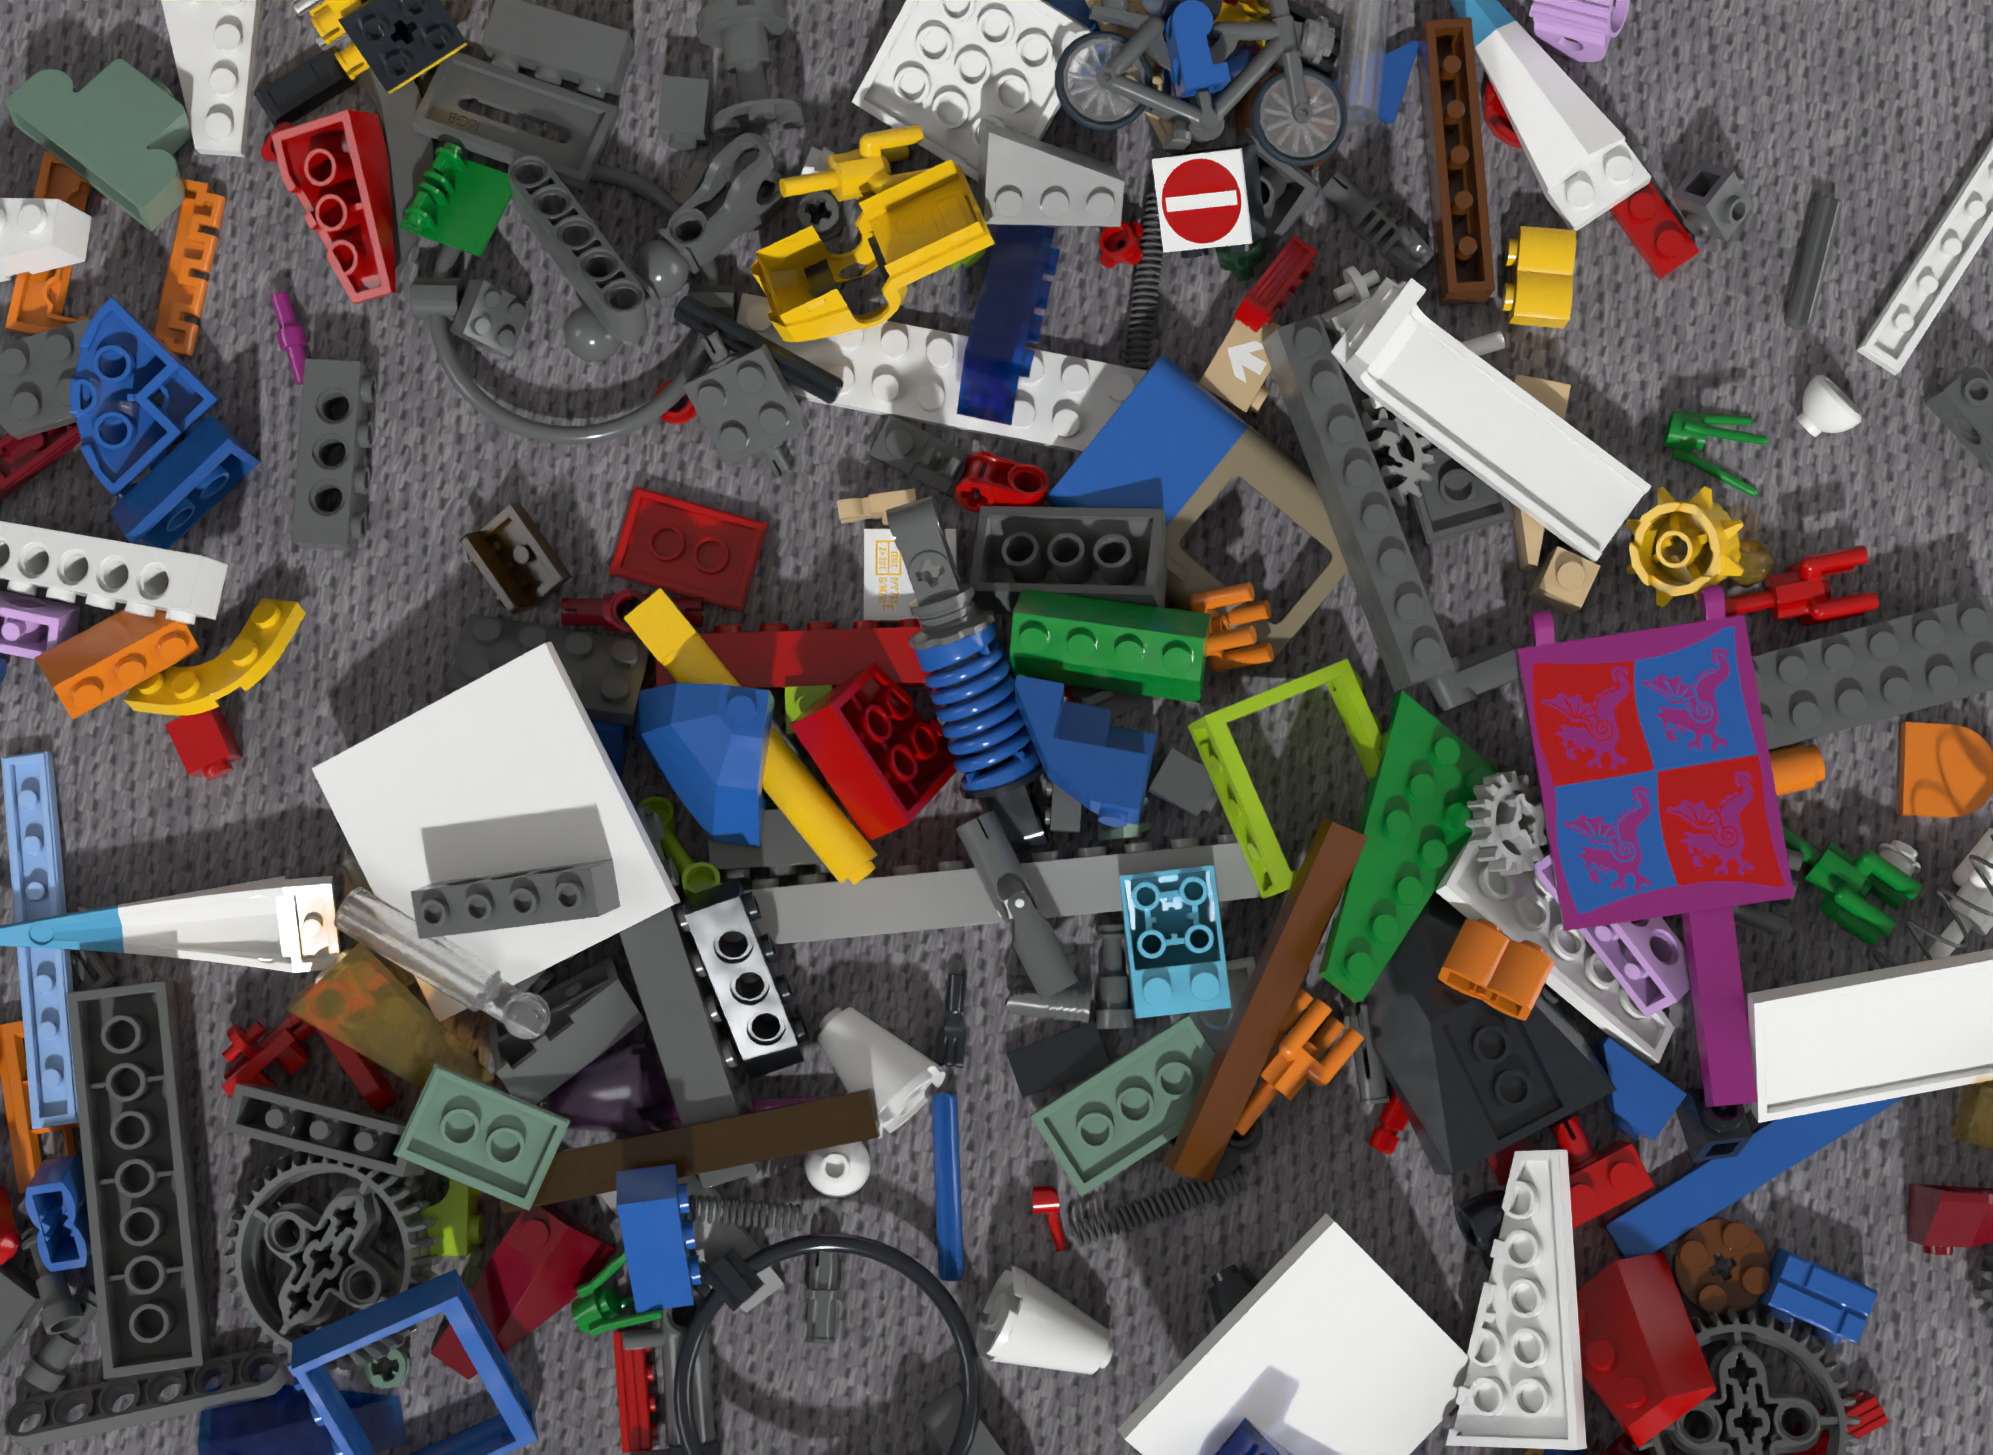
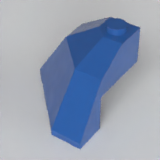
[1015,675,1156,827]
[633,683,775,848]

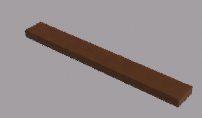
[1165,817,1368,1183]

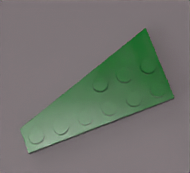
[1318,690,1501,1003]

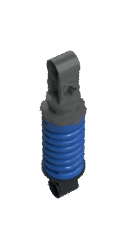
[886,495,1049,854]

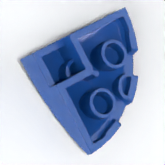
[70,297,222,497]

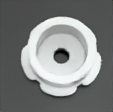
[1877,840,1921,877]

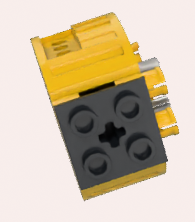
[291,0,467,94]

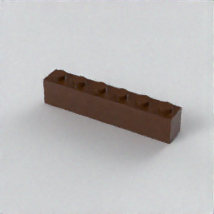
[1417,17,1495,306]

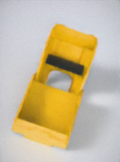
[750,159,995,342]

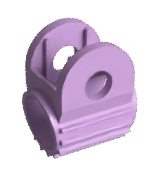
[1529,0,1630,62]

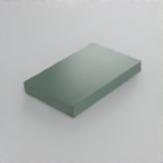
[393,1062,570,1211]

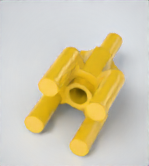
[779,124,931,208]

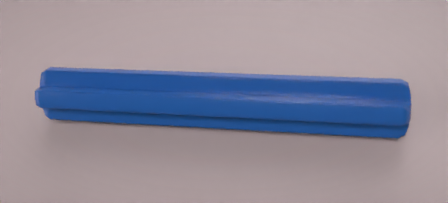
[931,1092,964,1281]

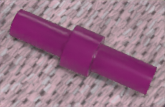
[270,291,308,385]

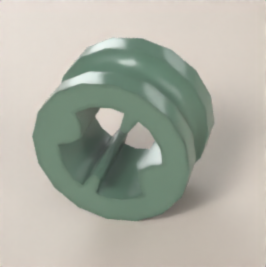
[364,1346,411,1389]

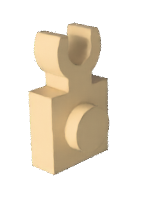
[837,488,917,526]

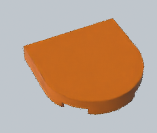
[1898,722,1993,818]

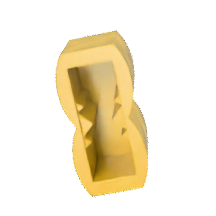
[1501,226,1576,329]

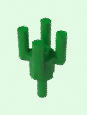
[1782,825,1923,947]

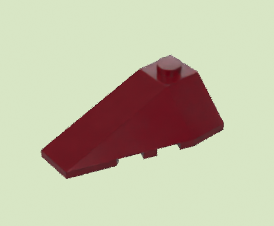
[1907,1184,1993,1255]
[430,1204,616,1380]

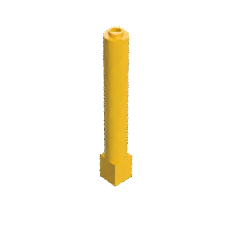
[624,588,877,885]

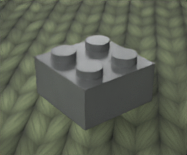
[450,279,531,357]
[1045,778,1082,834]

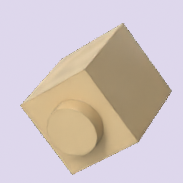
[1529,546,1601,615]

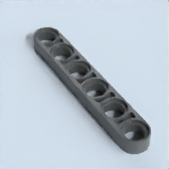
[4,1348,288,1448]

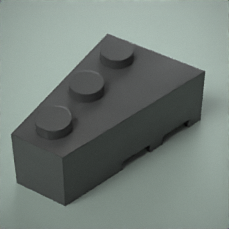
[487,956,645,1105]

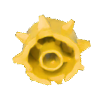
[1625,486,1744,608]

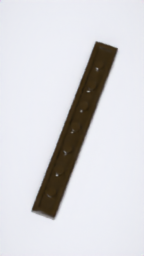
[499,1088,880,1214]

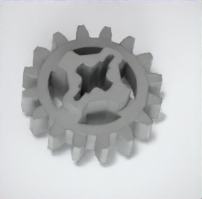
[1362,409,1436,508]
[1466,771,1549,876]

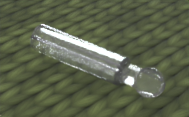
[1332,0,1392,126]
[334,887,551,1040]

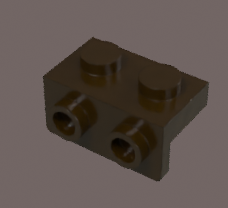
[460,502,572,614]

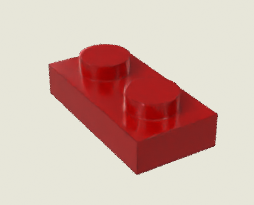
[1609,182,1700,280]

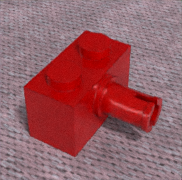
[1549,1114,1654,1229]

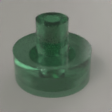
[1215,239,1264,281]

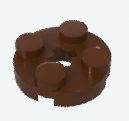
[1671,1217,1771,1315]

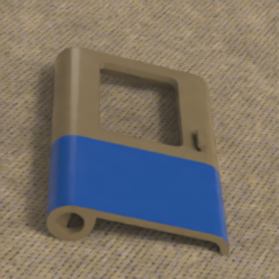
[1045,354,1348,674]

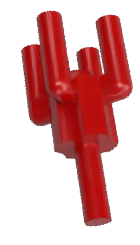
[1724,545,1879,626]

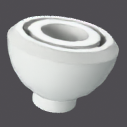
[1797,375,1862,437]
[805,1141,871,1198]

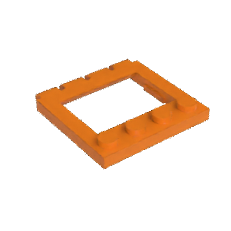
[5,151,226,358]

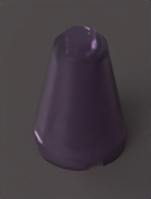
[536,1040,672,1135]

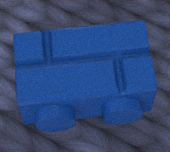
[1758,1248,1878,1346]

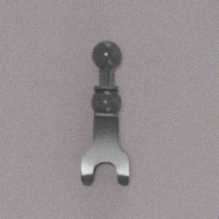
[564,133,789,362]

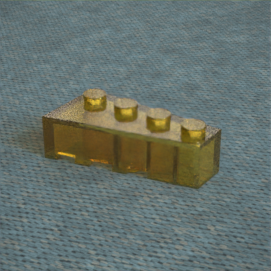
[283,941,494,1091]

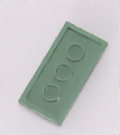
[1030,1013,1215,1197]

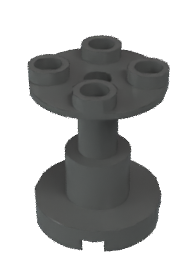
[696,0,804,140]

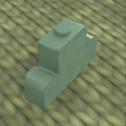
[4,58,192,232]

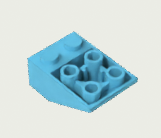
[1119,865,1231,1019]

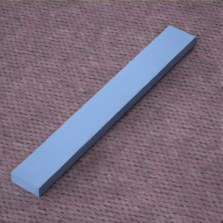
[1,751,79,1129]

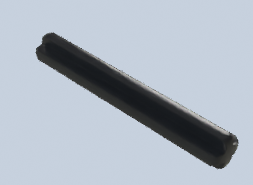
[673,296,844,404]

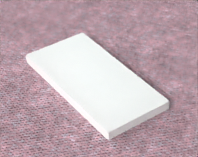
[1747,949,1993,1123]

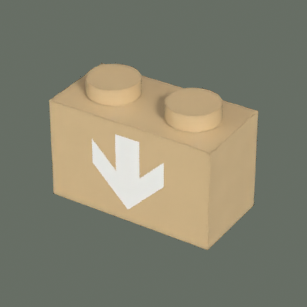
[1199,319,1281,419]

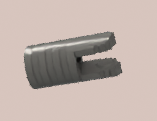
[1005,974,1092,1023]

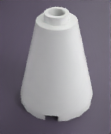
[818,1007,946,1139]
[976,1266,1114,1375]

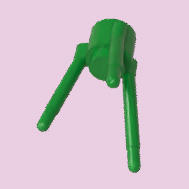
[1663,410,1769,497]
[571,1250,663,1337]

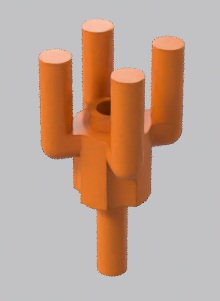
[1189,582,1274,672]
[1235,987,1365,1136]

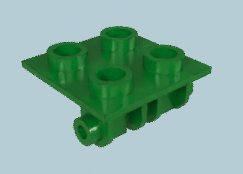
[399,142,512,257]

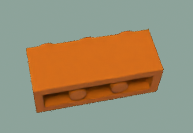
[35,609,200,720]

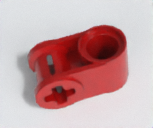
[954,451,1049,513]

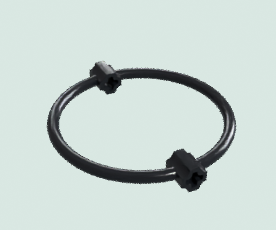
[673,1233,982,1455]

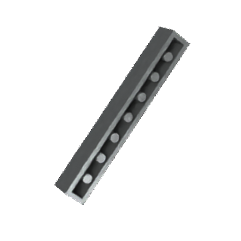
[1262,314,1455,692]
[619,804,765,1189]

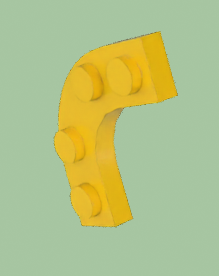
[124,598,306,716]

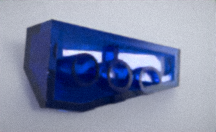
[197,1380,408,1455]

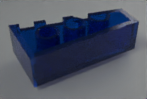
[957,224,1060,425]

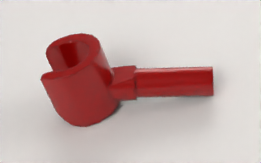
[1032,1186,1067,1252]

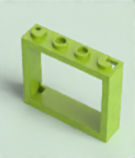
[1188,658,1382,899]

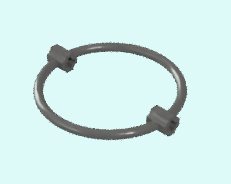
[410,164,737,445]

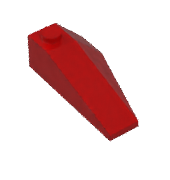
[271,109,396,304]

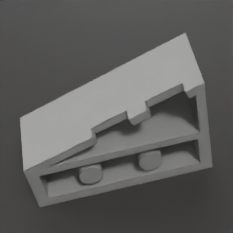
[977,118,1125,227]

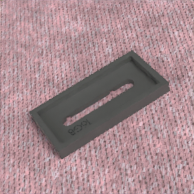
[412,52,619,190]

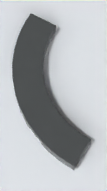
[358,68,436,303]

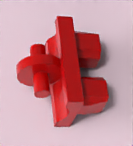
[221,1019,309,1097]

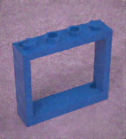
[287,1269,538,1455]

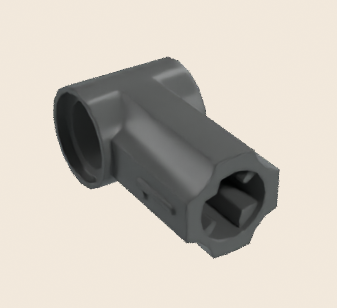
[1425,640,1520,714]

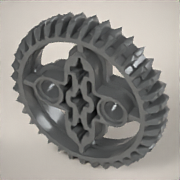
[224,1146,443,1371]
[1631,1309,1861,1455]

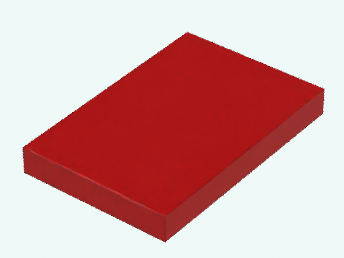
[609,486,769,613]

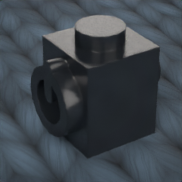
[1675,1083,1752,1162]

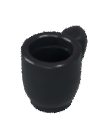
[1454,1190,1506,1272]

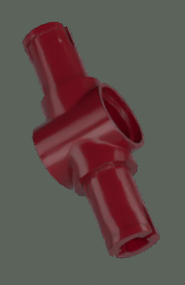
[561,588,704,635]

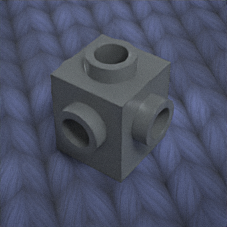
[1671,161,1754,241]

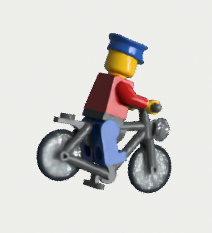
[1055,0,1347,166]

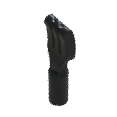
[935,974,967,1068]

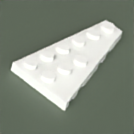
[161,0,261,157]
[1435,833,1675,1067]
[1446,1150,1587,1450]

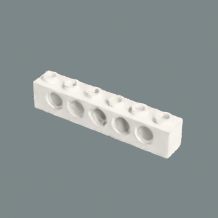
[0,521,228,625]

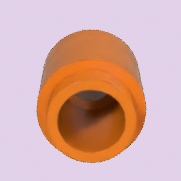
[1769,743,1825,796]

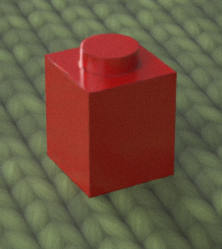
[165,707,243,781]

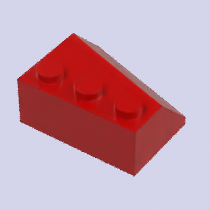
[790,662,958,842]
[1576,1252,1717,1448]

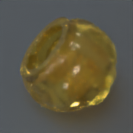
[1727,539,1773,588]

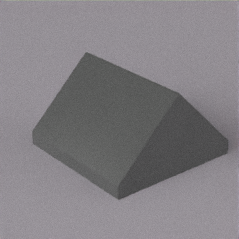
[1234,127,1320,255]

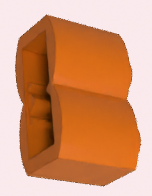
[1438,919,1555,1021]

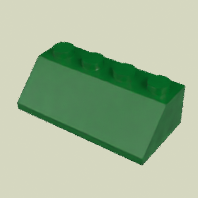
[1010,589,1211,703]

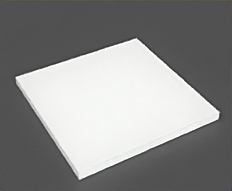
[312,642,681,1023]
[1117,1213,1470,1455]

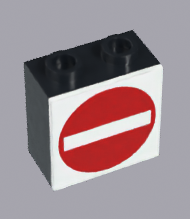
[1152,143,1267,258]

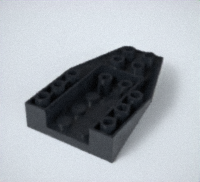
[1365,886,1617,1175]

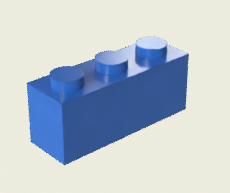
[616,1164,702,1313]

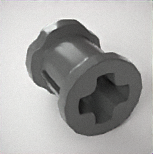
[798,191,845,242]

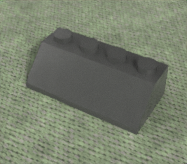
[970,506,1168,615]

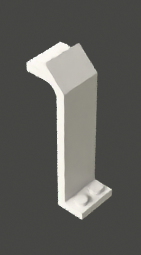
[1331,277,1651,562]

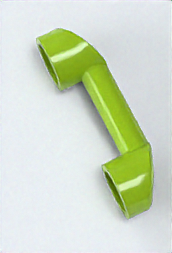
[638,796,721,897]

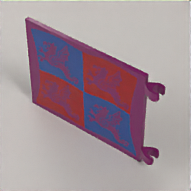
[1516,585,1795,931]

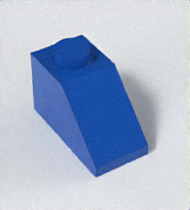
[1594,1036,1687,1141]

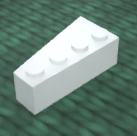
[0,198,92,282]

